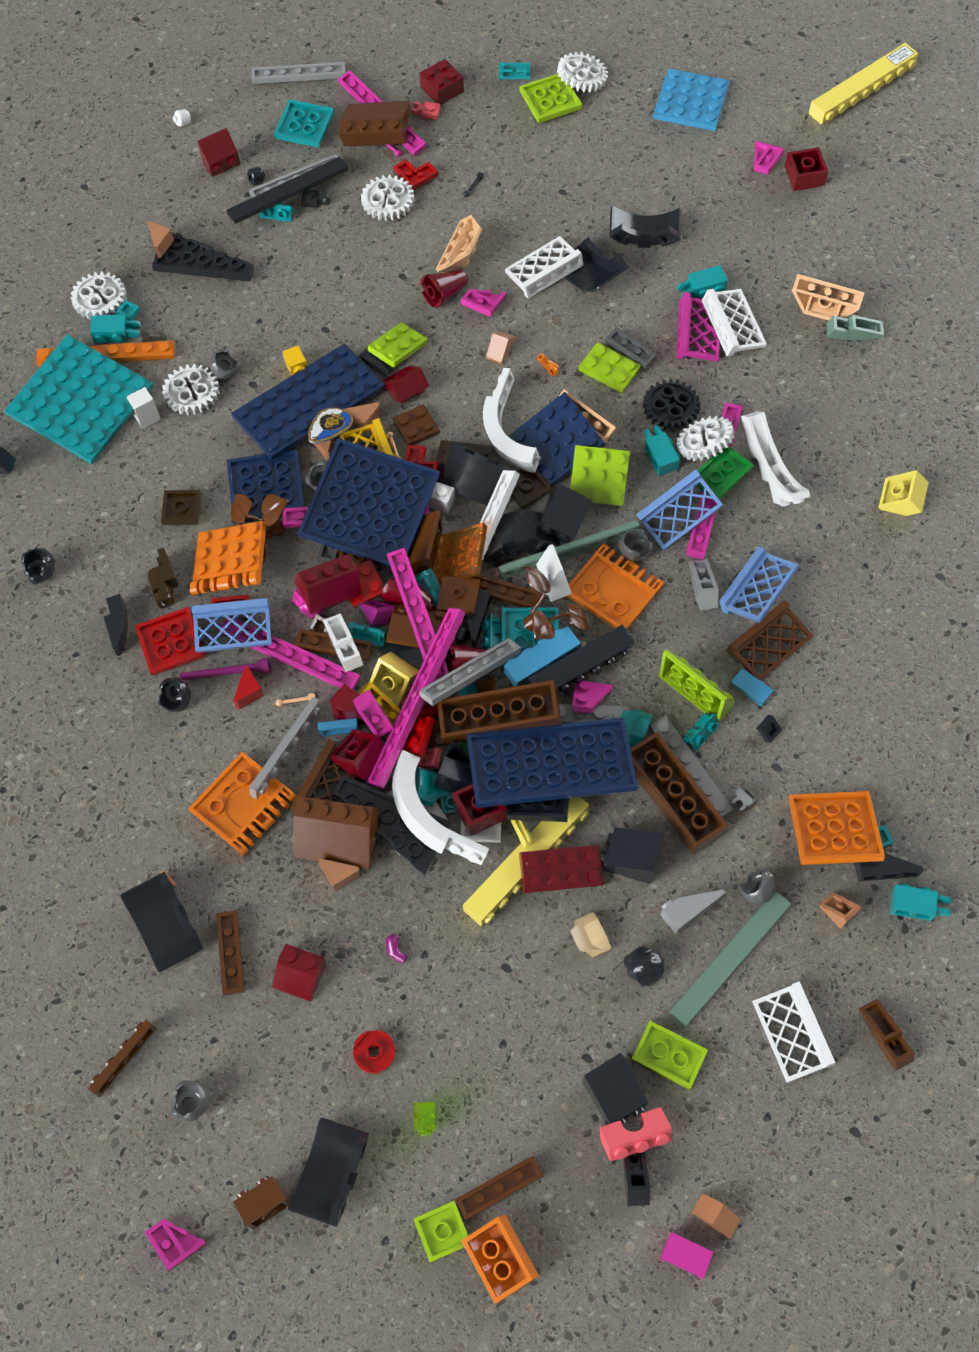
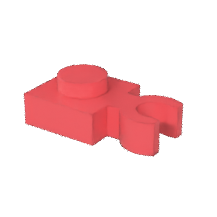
[411,101,441,120]

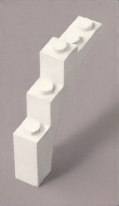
[741,411,810,506]

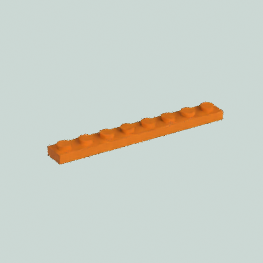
[36,341,175,367]

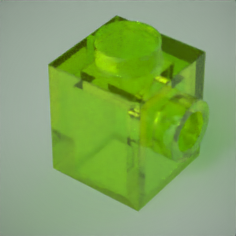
[413,1102,437,1136]

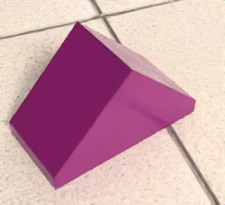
[360,600,394,628]

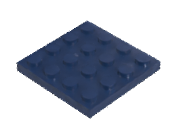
[509,392,606,487]
[227,449,305,524]

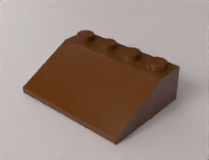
[339,101,410,147]
[294,796,380,870]

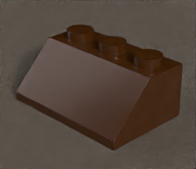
[408,510,443,575]
[386,604,446,648]

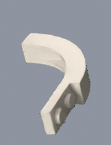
[483,368,540,473]
[392,750,489,865]

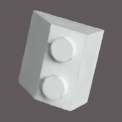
[536,544,572,602]

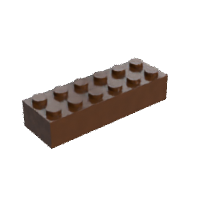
[438,680,562,744]
[630,732,728,855]

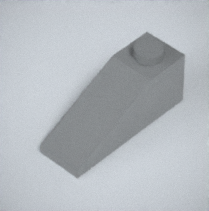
[689,559,719,610]
[660,890,726,935]

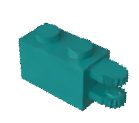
[677,265,728,299]
[90,314,141,343]
[643,425,681,476]
[890,883,952,921]

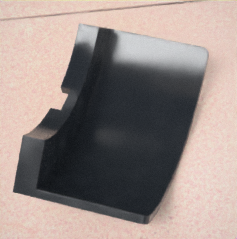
[609,205,681,248]
[555,237,629,292]
[438,441,519,506]
[483,511,561,567]
[120,871,203,972]
[288,1118,369,1227]

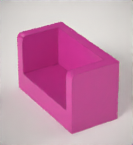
[353,690,394,737]
[659,1232,713,1280]

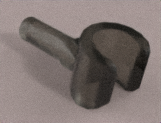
[141,332,167,342]

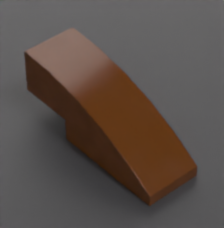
[859,999,915,1071]

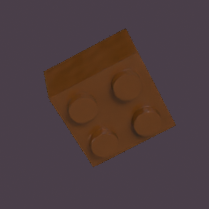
[233,1176,290,1230]

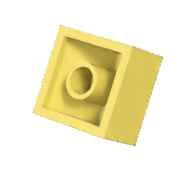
[878,470,929,516]
[369,652,419,708]

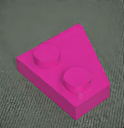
[754,140,784,175]
[461,289,506,317]
[572,681,613,714]
[144,1219,206,1271]

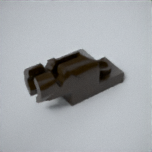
[148,547,178,608]

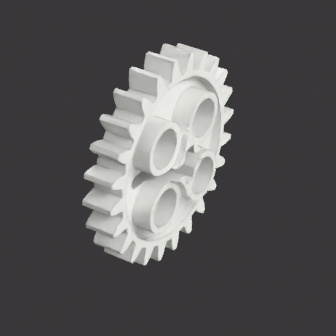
[557,52,608,92]
[361,175,415,221]
[71,271,127,319]
[162,364,220,416]
[676,416,735,461]

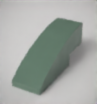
[826,315,884,340]

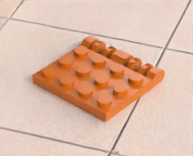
[190,521,266,595]
[567,543,665,630]
[188,752,297,857]

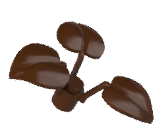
[231,494,289,565]
[523,566,589,640]

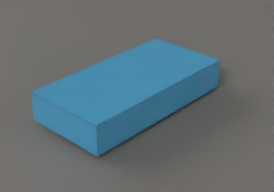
[730,668,774,707]
[318,718,359,737]

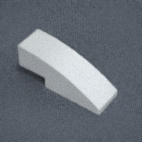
[323,613,363,672]

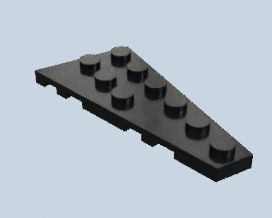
[152,232,254,282]
[334,775,451,877]

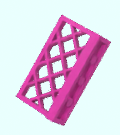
[676,292,720,362]

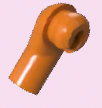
[537,353,560,376]

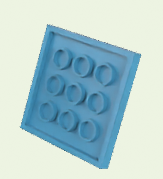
[653,68,730,131]

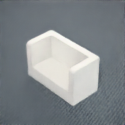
[127,387,161,429]

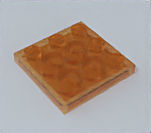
[434,523,488,585]

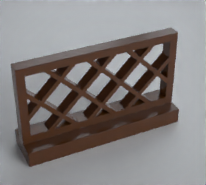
[726,600,814,680]
[291,739,361,812]

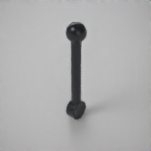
[463,172,483,197]

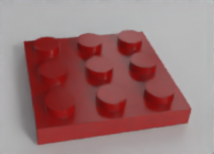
[135,607,206,676]

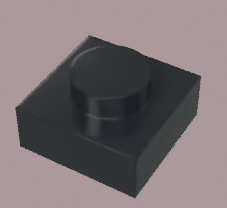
[756,715,782,743]

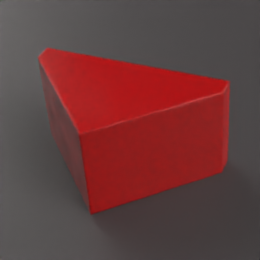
[233,667,264,709]

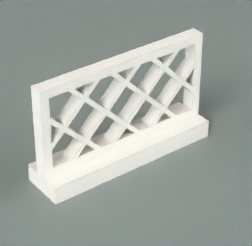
[505,236,583,299]
[702,289,767,356]
[752,981,835,1083]

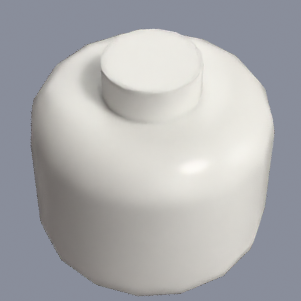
[173,109,191,127]

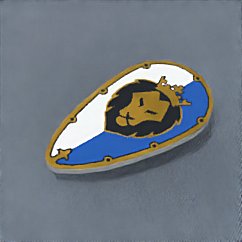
[308,408,353,444]

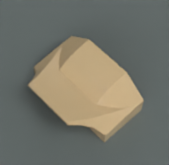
[570,912,611,959]

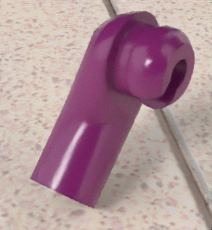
[385,934,408,964]

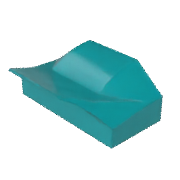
[620,709,653,748]
[415,766,448,807]

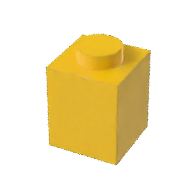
[282,345,307,376]

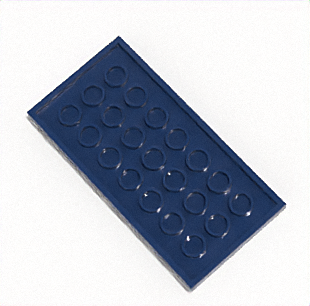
[231,343,386,460]
[467,718,638,808]

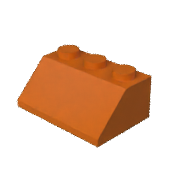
[461,1215,540,1304]

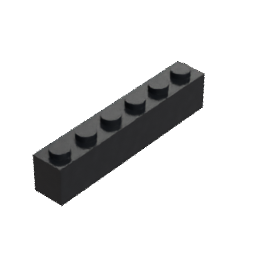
[525,624,635,693]

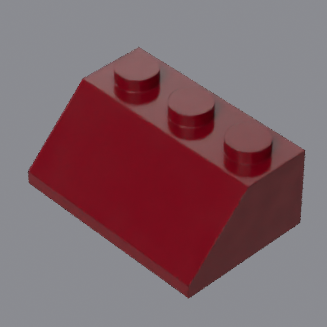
[295,554,362,614]

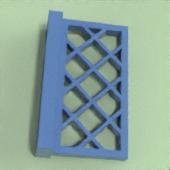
[636,469,723,550]
[719,546,799,623]
[192,598,272,653]

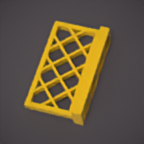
[339,418,393,456]

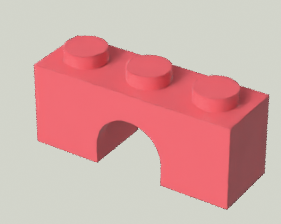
[600,1107,672,1162]

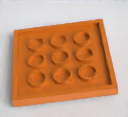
[788,791,885,865]

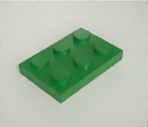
[696,445,754,500]

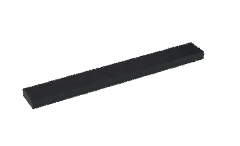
[226,157,348,224]

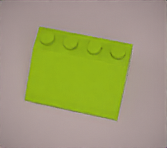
[659,650,735,723]

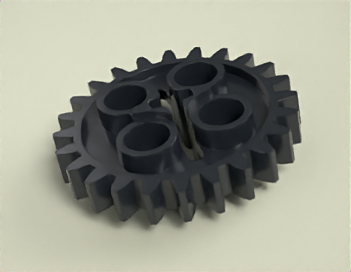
[643,379,701,431]

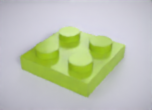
[413,1200,468,1263]

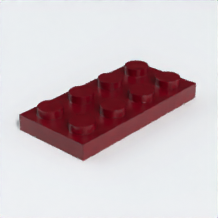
[519,845,604,894]

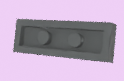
[605,327,657,370]

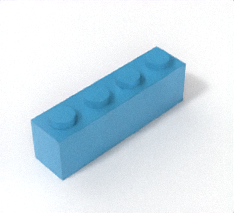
[504,626,581,687]

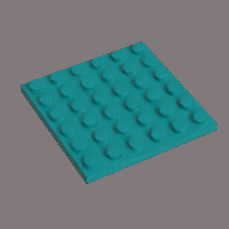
[4,334,153,464]

